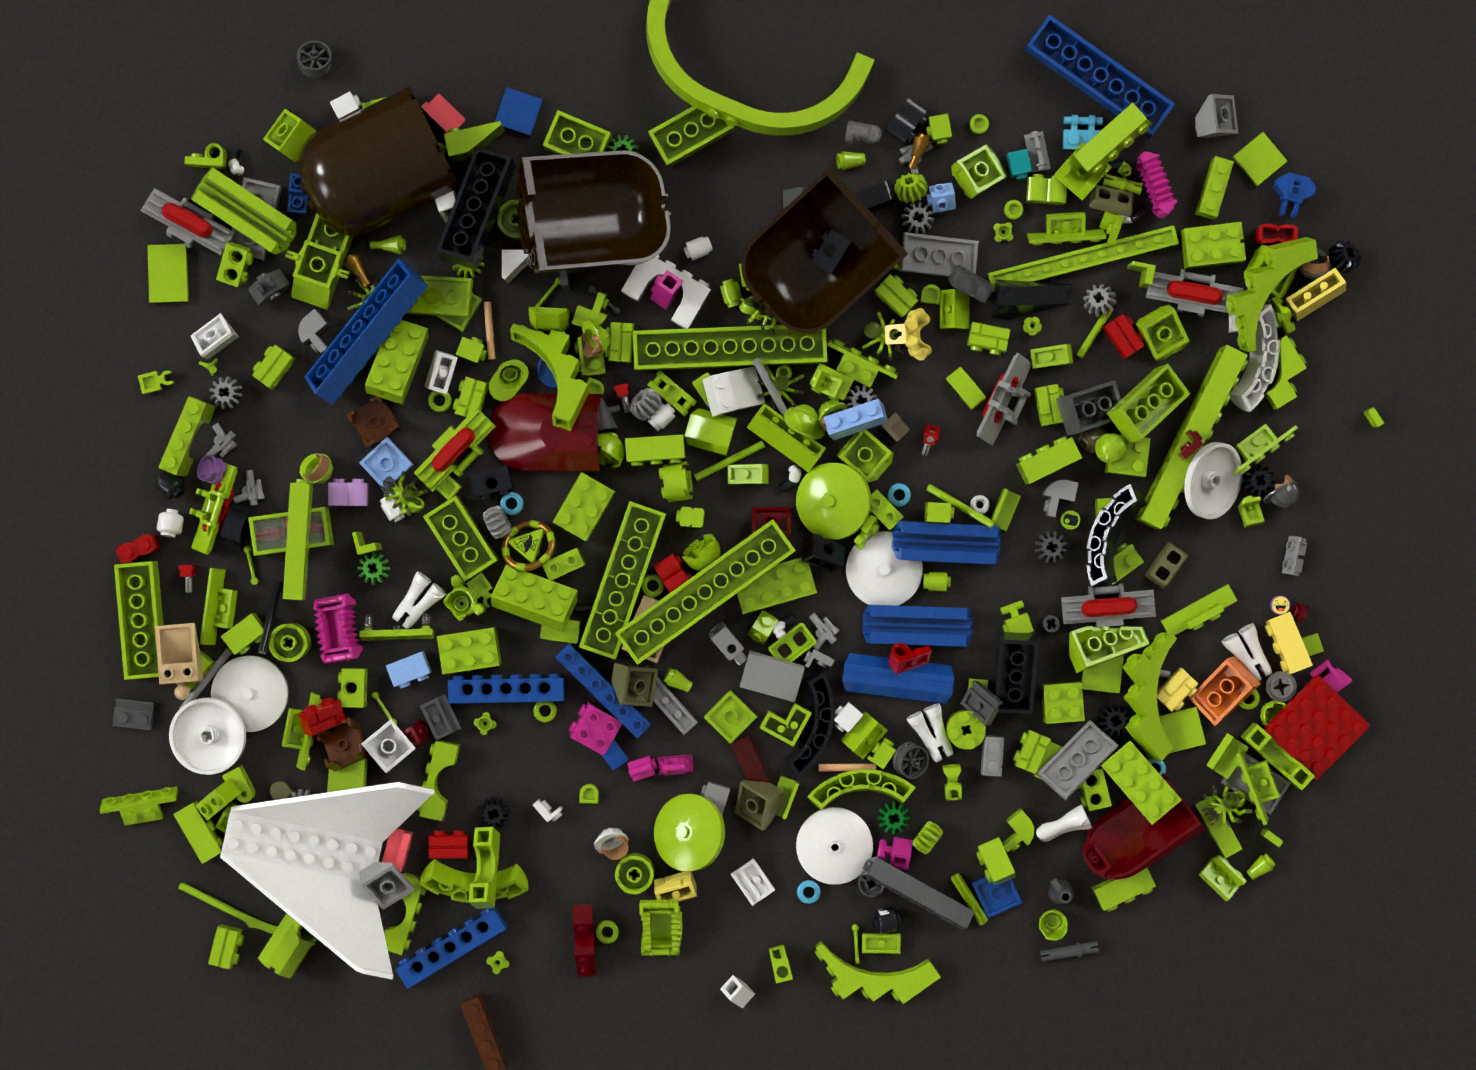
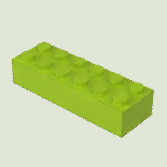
[114,561,164,680]

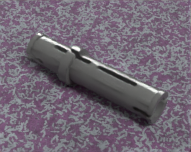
[1040,941,1099,963]

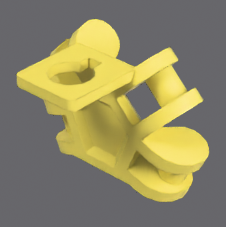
[885,308,932,360]

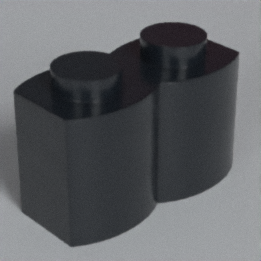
[885,98,927,144]

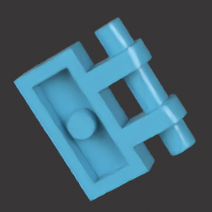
[1063,115,1103,150]

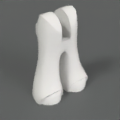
[392,571,446,629]
[1221,623,1272,681]
[907,703,953,763]
[1036,805,1092,842]

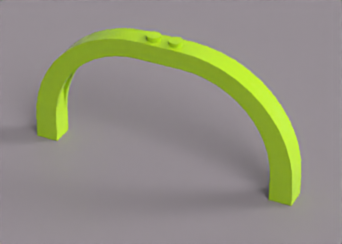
[646,0,874,136]

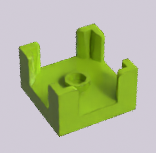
[1053,142,1112,201]

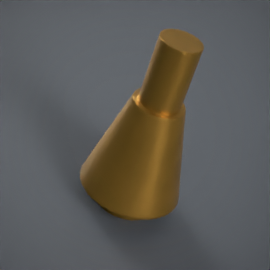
[908,133,932,169]
[343,254,371,288]

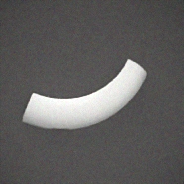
[1228,304,1280,412]

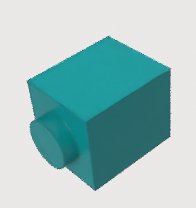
[1006,149,1032,180]

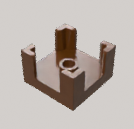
[346,396,402,448]
[316,718,369,772]

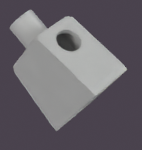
[708,621,747,665]

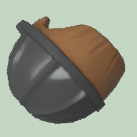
[1298,248,1331,280]
[1263,475,1300,508]

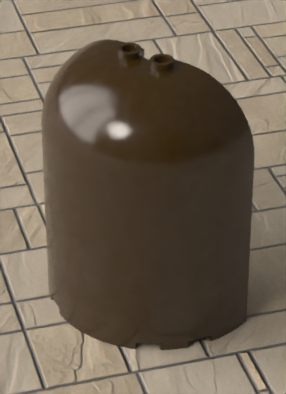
[298,86,460,236]
[516,151,671,273]
[741,167,908,333]

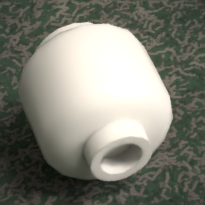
[157,509,184,538]

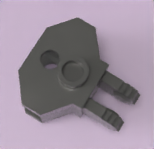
[248,268,291,306]

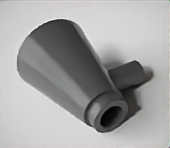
[599,398,620,434]
[1048,877,1074,905]

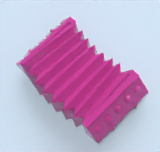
[1136,151,1177,219]
[313,593,363,664]

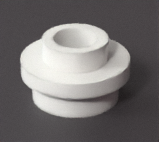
[970,495,990,514]

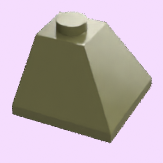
[611,663,658,707]
[734,780,784,831]

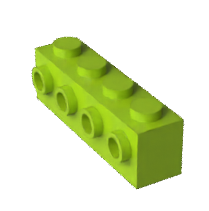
[1074,102,1152,176]
[747,403,826,473]

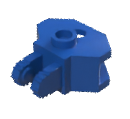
[1273,173,1316,219]

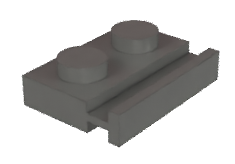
[960,680,1003,726]
[420,694,462,740]
[112,698,155,730]

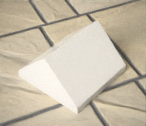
[502,250,528,284]
[191,313,239,360]
[361,719,416,773]

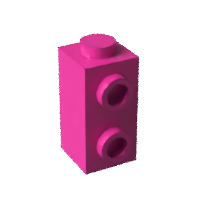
[650,270,683,310]

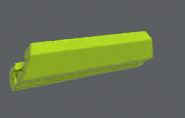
[191,167,296,255]

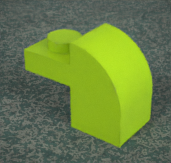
[572,291,609,327]
[1002,808,1034,852]

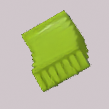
[639,900,683,956]

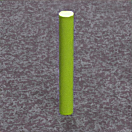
[1076,310,1112,359]

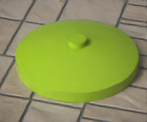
[796,463,871,540]
[654,794,725,872]

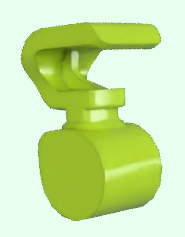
[942,764,962,801]

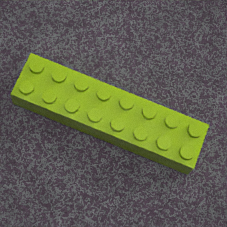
[579,501,666,660]

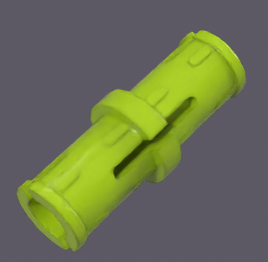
[1102,174,1143,195]

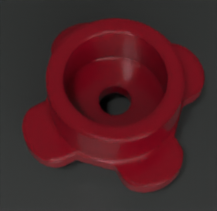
[1290,603,1308,622]

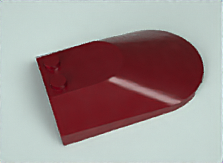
[488,394,602,471]
[1083,773,1205,880]

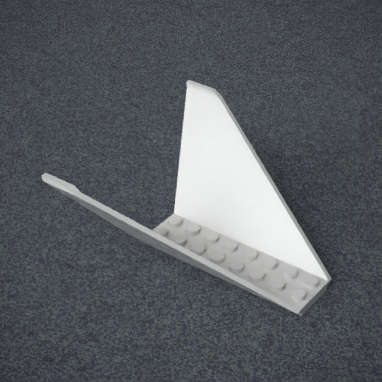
[220,782,435,980]

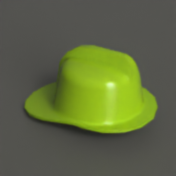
[489,359,529,401]
[784,404,826,440]

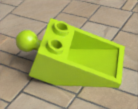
[438,121,505,163]

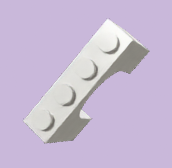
[621,255,711,329]

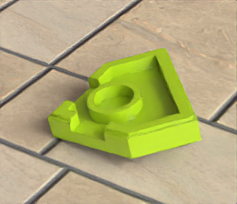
[1268,296,1296,335]

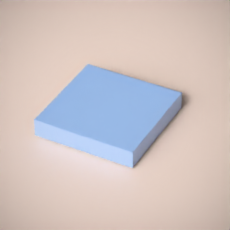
[359,437,414,491]

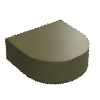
[270,781,293,800]

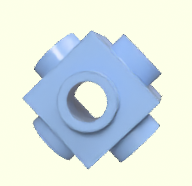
[926,182,956,213]

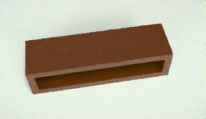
[460,993,508,1070]

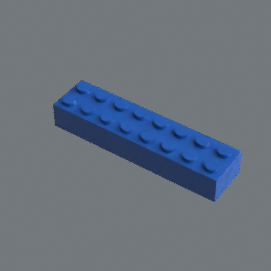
[1025,14,1175,139]
[304,258,428,405]

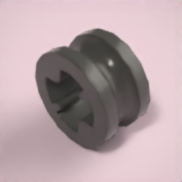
[1042,615,1060,632]

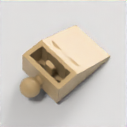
[155,623,203,700]

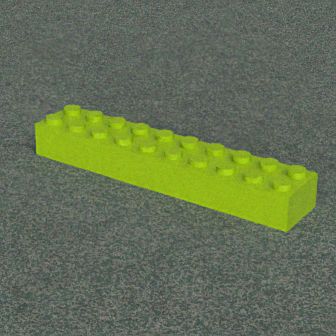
[633,325,827,371]
[1135,345,1248,529]
[615,519,796,665]

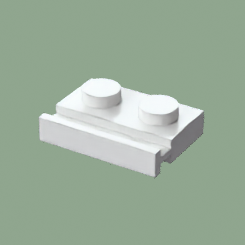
[731,858,775,906]

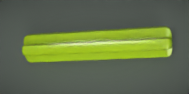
[951,873,988,925]

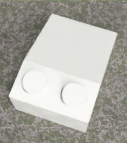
[702,367,765,417]

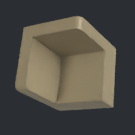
[881,412,910,443]

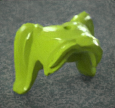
[443,575,486,621]

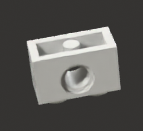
[425,350,458,394]

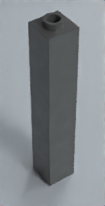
[862,857,975,929]

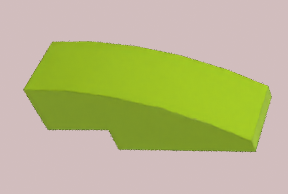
[1194,796,1242,858]

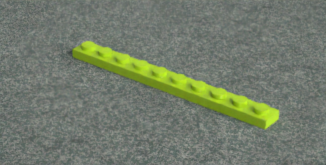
[987,225,1179,293]

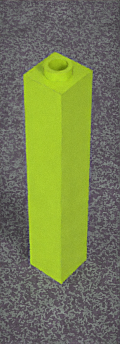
[283,479,313,600]

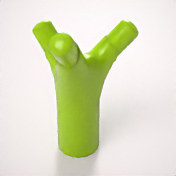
[199,358,218,376]

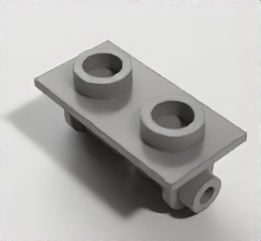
[1024,131,1051,173]
[1282,536,1307,576]

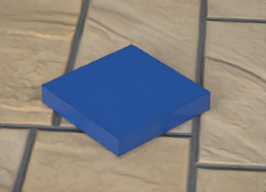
[495,87,543,136]
[971,876,1022,918]

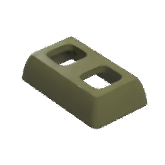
[1089,185,1134,217]
[1145,541,1189,589]

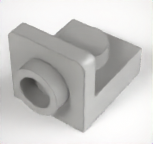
[803,649,834,668]

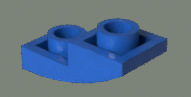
[287,173,309,216]
[602,740,628,771]

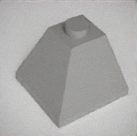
[1195,94,1239,138]
[359,862,415,910]

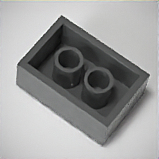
[1056,380,1121,436]

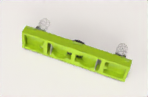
[359,613,434,641]

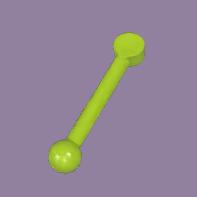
[535,277,561,307]
[244,546,259,585]
[372,692,397,725]
[852,924,859,964]

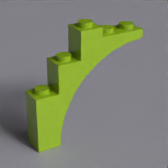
[1226,237,1318,352]
[510,323,588,431]
[1122,632,1177,761]
[815,941,941,1004]

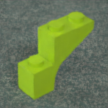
[1264,335,1307,410]

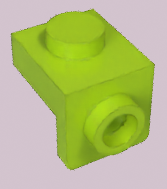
[811,370,846,399]
[1238,495,1265,527]
[748,610,779,644]

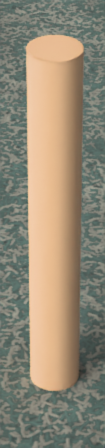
[483,302,496,360]
[818,764,876,772]

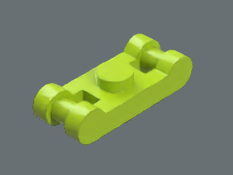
[647,370,697,416]

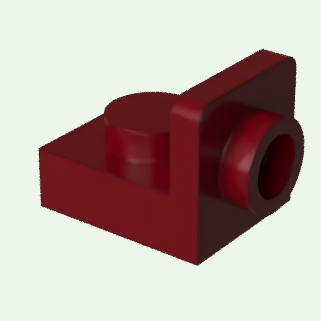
[1178,430,1203,460]
[401,720,430,746]

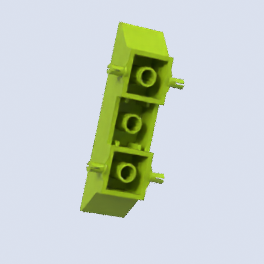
[285,213,354,310]

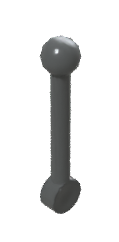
[588,285,620,314]

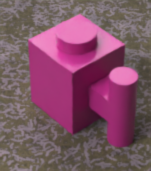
[627,755,658,782]
[877,837,913,870]

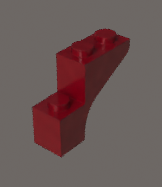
[573,904,597,977]

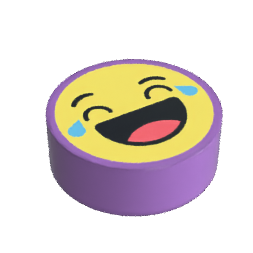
[1270,595,1290,615]

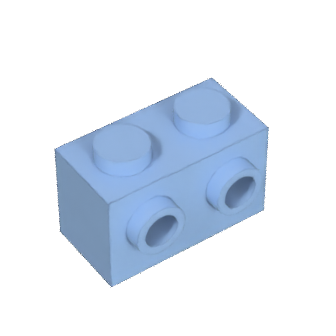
[386,651,432,689]

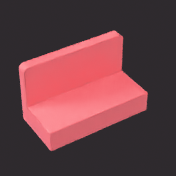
[421,94,466,133]
[382,828,414,872]

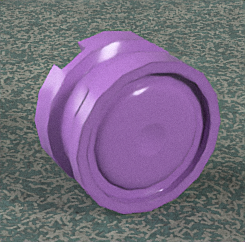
[197,455,226,485]

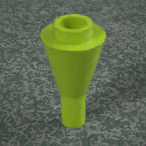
[370,235,406,254]

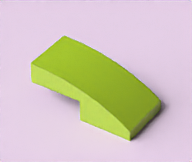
[946,366,986,410]

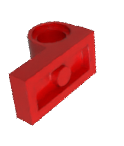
[889,643,932,674]

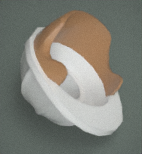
[594,828,629,860]

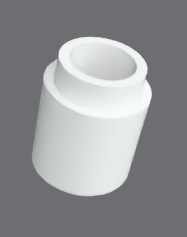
[684,236,713,261]
[648,403,676,431]
[380,493,405,523]

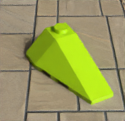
[1069,626,1149,673]

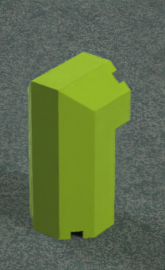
[258,913,321,979]

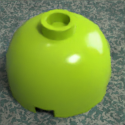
[598,432,625,468]
[682,534,721,571]

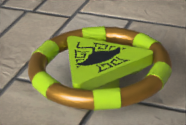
[501,520,556,571]

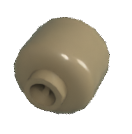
[1079,426,1107,453]

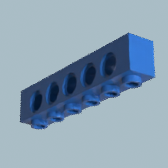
[555,643,652,738]
[448,674,565,703]
[395,907,508,989]

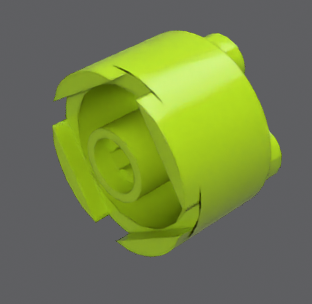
[497,200,521,241]
[659,461,693,502]
[269,623,312,662]
[946,710,986,749]
[615,853,654,894]

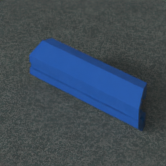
[892,521,1001,564]
[862,605,973,647]
[842,653,955,704]

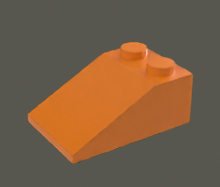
[1189,656,1261,726]

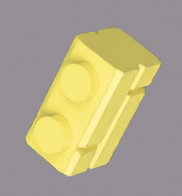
[1157,667,1198,712]
[654,871,697,901]

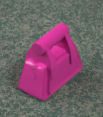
[1309,660,1352,692]
[656,755,694,776]

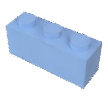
[824,399,888,440]

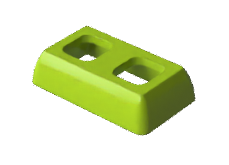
[768,623,817,662]

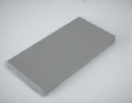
[230,177,282,261]
[900,232,979,277]
[1037,720,1119,801]

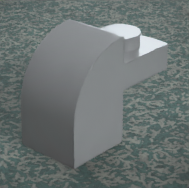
[298,309,330,354]
[1042,480,1078,517]

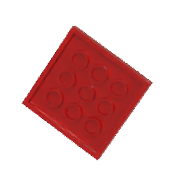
[1263,674,1371,780]

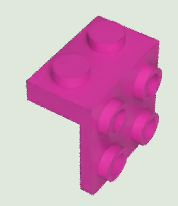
[568,701,622,755]

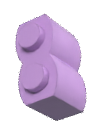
[328,479,368,506]

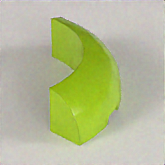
[807,769,916,811]
[419,859,529,903]

